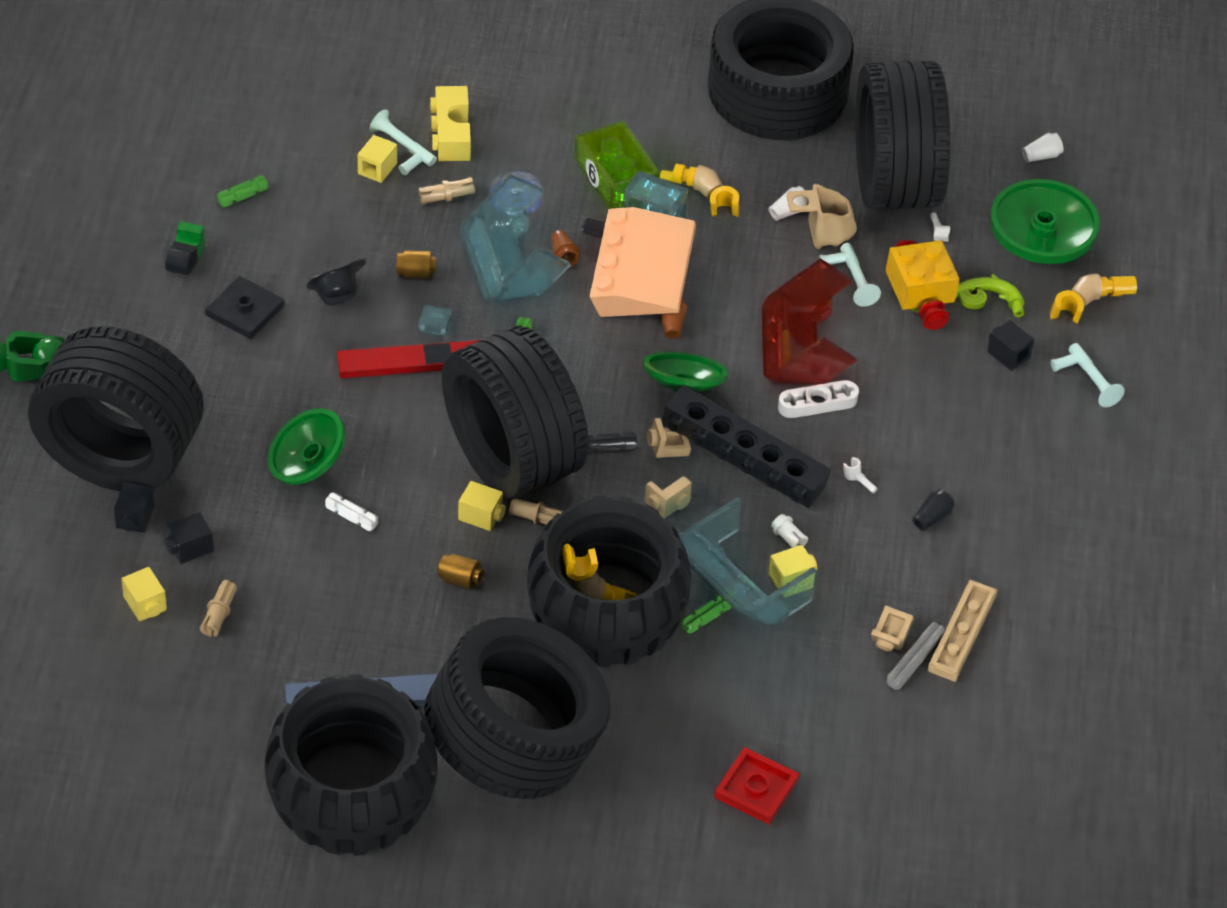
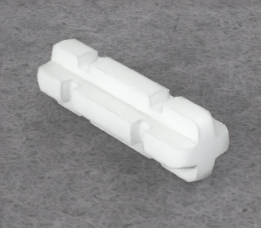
[325,492,378,531]

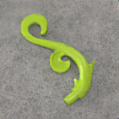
[910,274,1025,318]

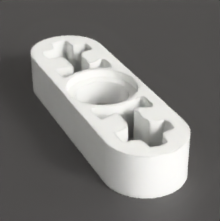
[778,380,859,418]

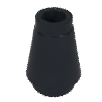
[912,489,955,531]

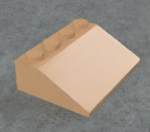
[590,207,696,317]

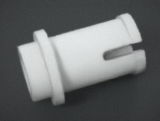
[771,514,808,548]

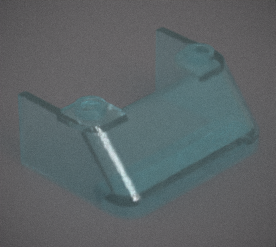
[460,174,571,303]
[679,497,817,625]

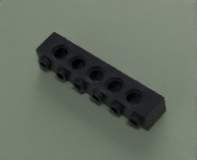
[662,385,831,509]

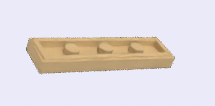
[927,580,998,682]

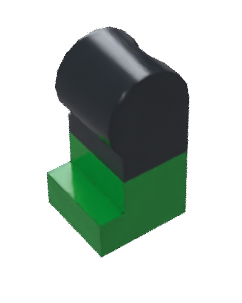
[165,221,205,275]

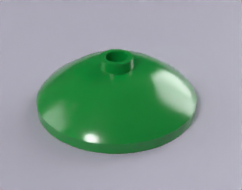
[643,352,728,394]
[268,408,346,485]

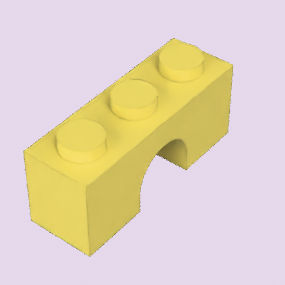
[430,86,471,161]

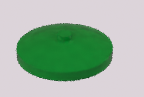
[990,179,1100,264]

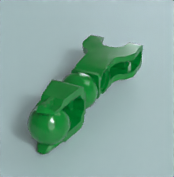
[0,331,65,382]

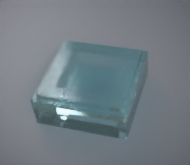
[418,305,452,336]

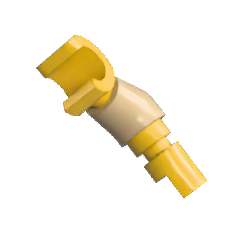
[659,163,740,217]
[1050,274,1137,324]
[562,544,637,600]

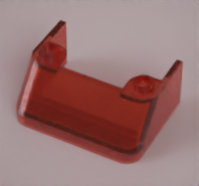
[761,258,856,385]

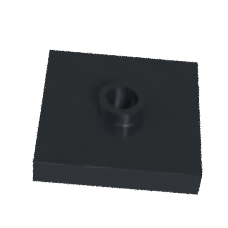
[205,276,284,340]

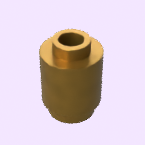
[396,250,437,279]
[437,554,484,590]

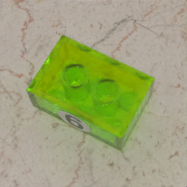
[574,120,660,209]

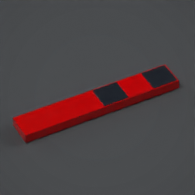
[337,340,480,379]

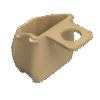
[787,184,857,249]

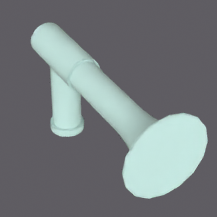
[369,109,437,176]
[819,243,881,307]
[1050,343,1125,407]

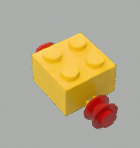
[885,240,960,330]

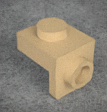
[647,418,691,458]
[645,476,692,519]
[871,605,914,652]

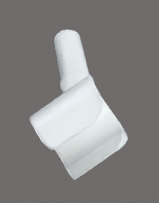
[930,212,950,242]
[843,457,878,493]

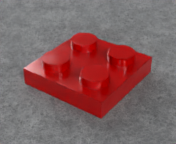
[714,747,800,825]

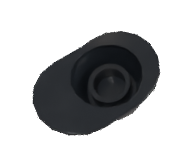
[306,259,366,305]

